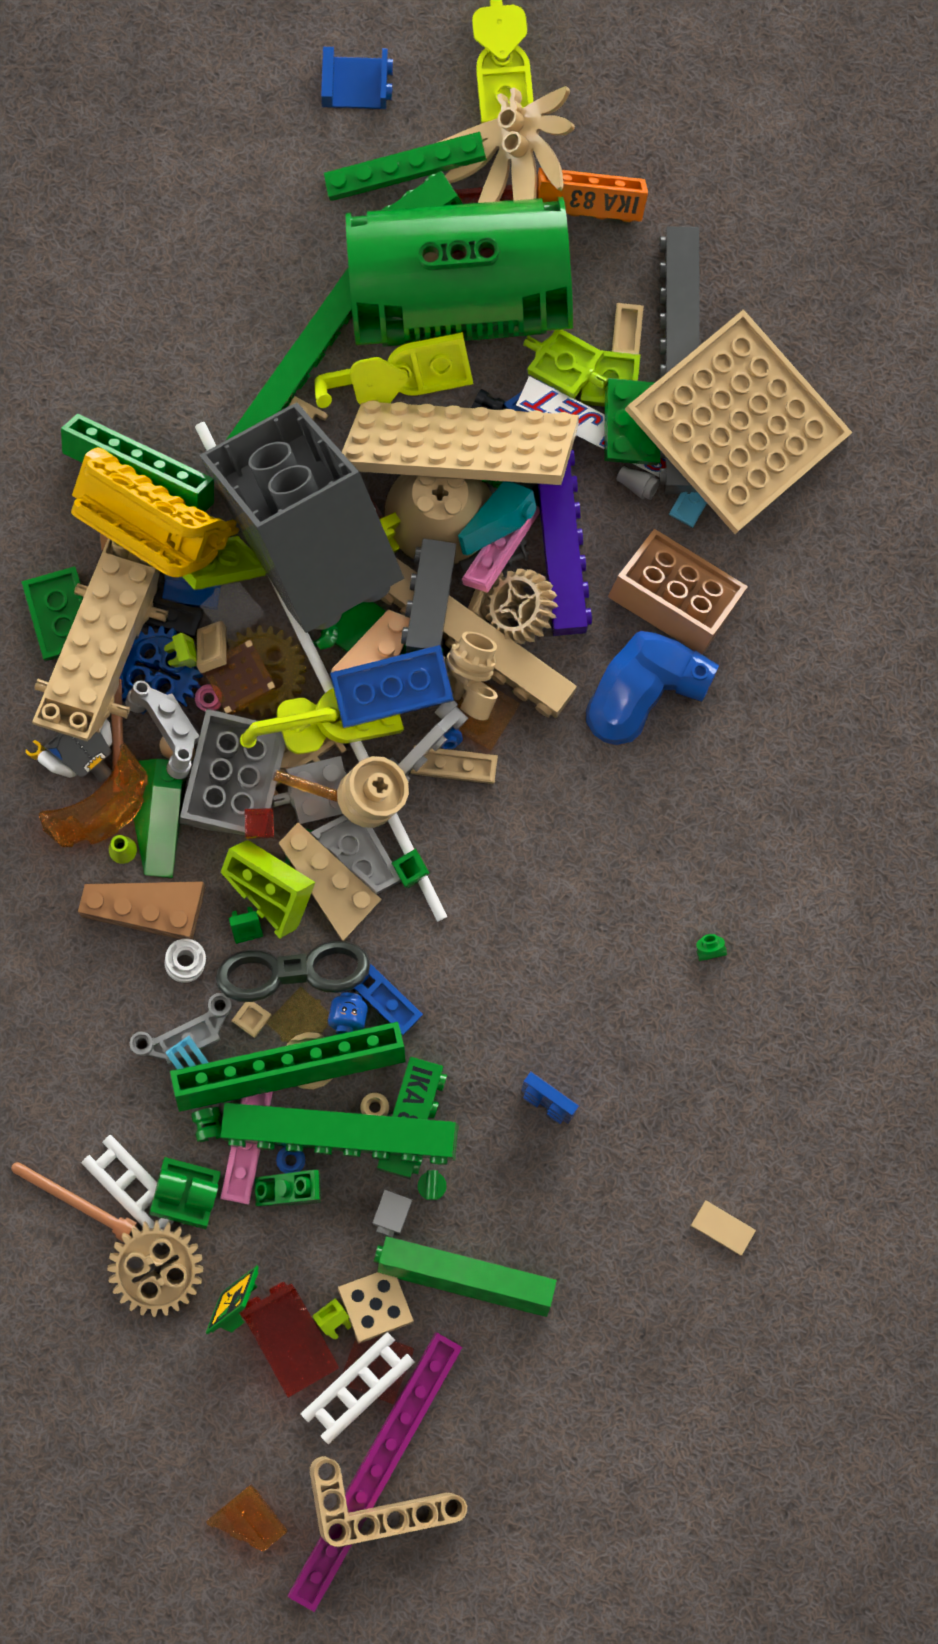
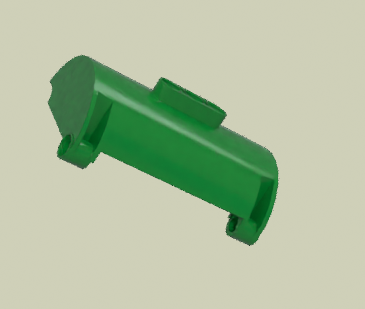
[346,196,573,347]

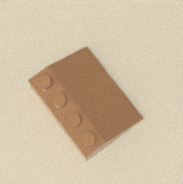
[608,529,748,655]

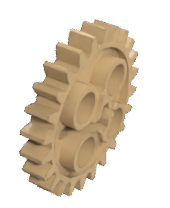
[108,1220,203,1317]

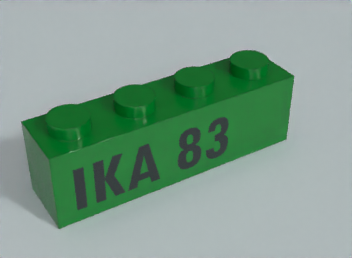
[377,1056,447,1180]

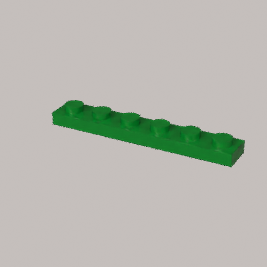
[324,131,487,201]

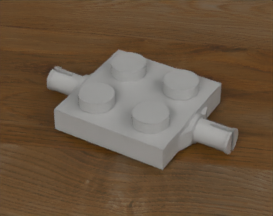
[272,756,347,824]

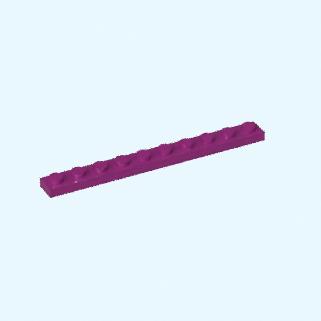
[287,1332,463,1612]

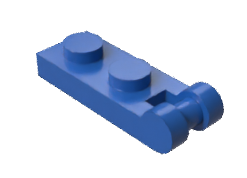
[353,964,423,1036]

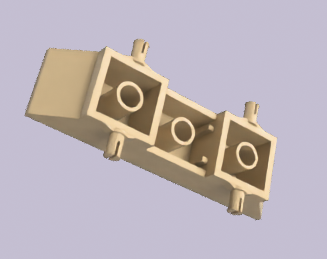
[32,538,168,741]

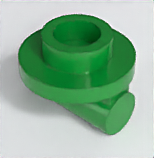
[696,934,727,962]
[418,1170,447,1201]

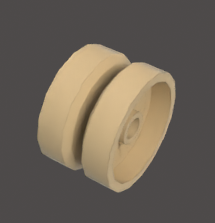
[337,756,409,828]

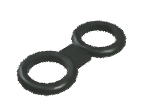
[216,941,370,1002]

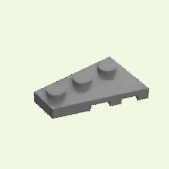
[310,815,401,895]

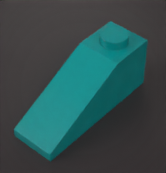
[458,481,537,556]

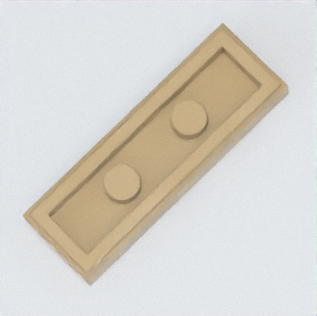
[411,745,498,784]

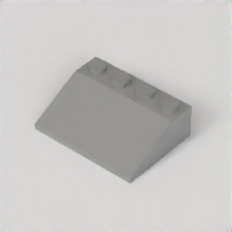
[180,709,286,838]

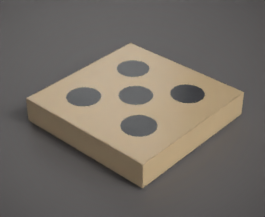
[338,1272,414,1344]

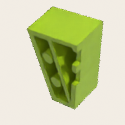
[221,840,316,939]

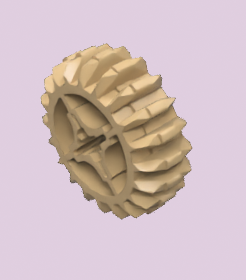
[484,568,559,644]

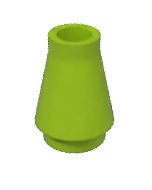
[109,835,137,864]

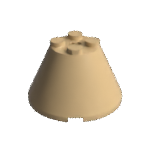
[385,474,492,564]

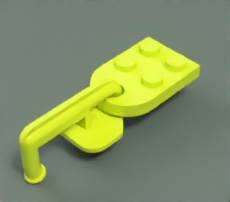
[472,0,534,124]
[314,332,473,408]
[240,688,404,754]

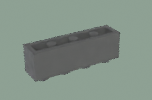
[401,538,456,653]

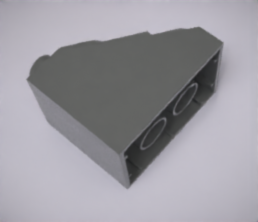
[200,402,405,633]

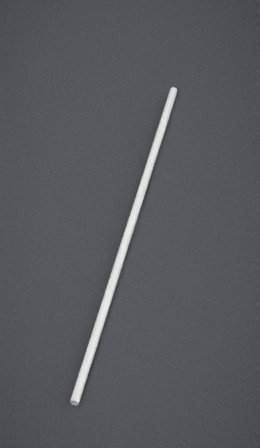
[195,422,447,922]

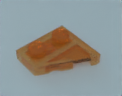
[206,1484,288,1552]

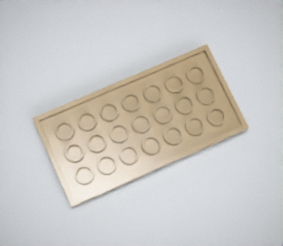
[342,400,579,485]

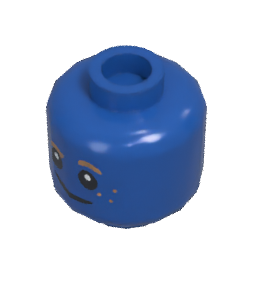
[328,992,368,1035]

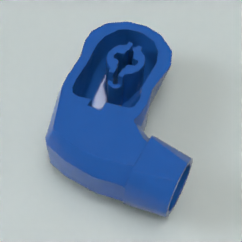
[586,631,719,745]

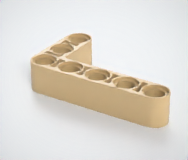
[310,1457,467,1547]

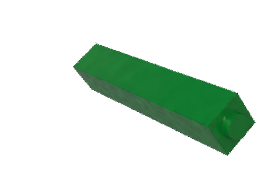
[374,1236,557,1317]

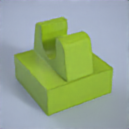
[164,633,197,668]
[312,1298,351,1339]

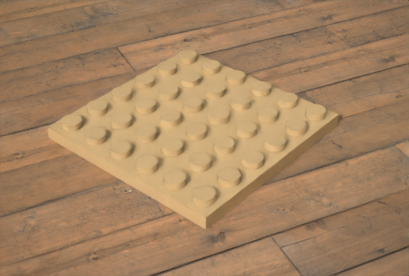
[625,309,852,534]

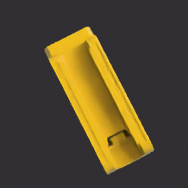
[71,448,239,577]

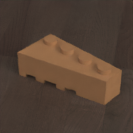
[78,882,206,940]

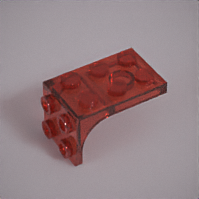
[240,1281,340,1398]

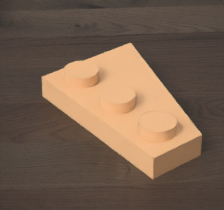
[331,610,410,672]

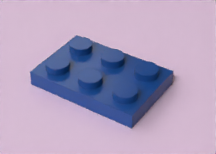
[521,1071,579,1124]

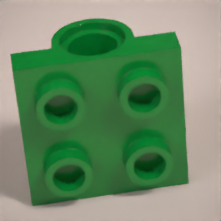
[149,1157,221,1229]

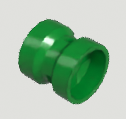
[191,1107,222,1142]

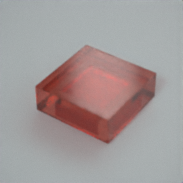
[244,808,274,839]

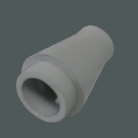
[616,466,660,500]

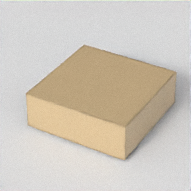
[232,1002,272,1038]

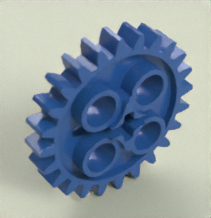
[119,626,203,715]

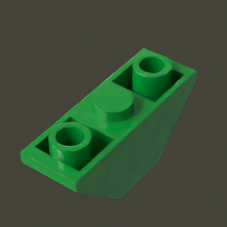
[255,1170,321,1206]

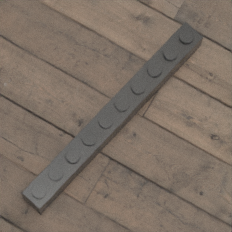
[659,226,699,494]

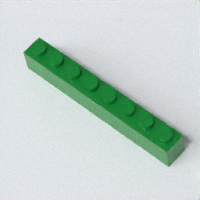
[170,1022,406,1112]
[221,1103,459,1165]

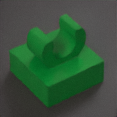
[229,907,264,944]

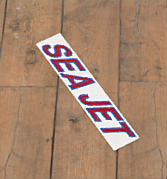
[516,376,665,477]

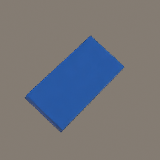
[330,645,454,728]

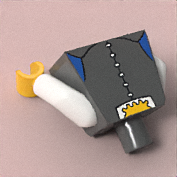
[26,719,112,782]

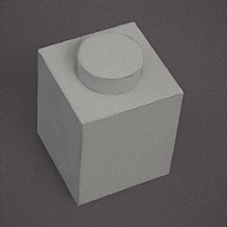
[373,1190,412,1238]

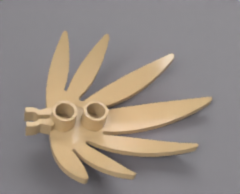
[437,86,575,203]

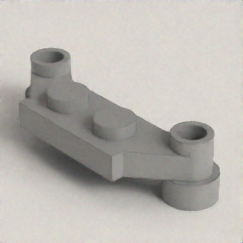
[125,681,200,779]
[390,701,468,782]
[130,993,232,1065]

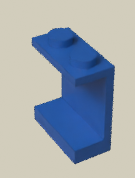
[321,47,393,109]

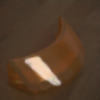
[39,743,148,847]

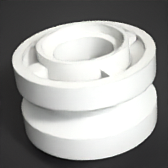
[165,939,206,983]

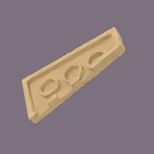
[278,823,382,941]

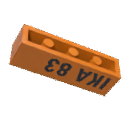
[536,168,648,222]

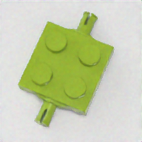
[523,330,608,399]

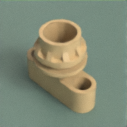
[444,631,498,720]

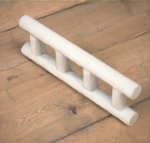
[81,1135,184,1246]
[301,1332,415,1445]

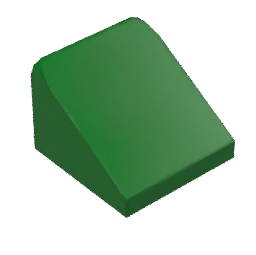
[392,848,430,889]

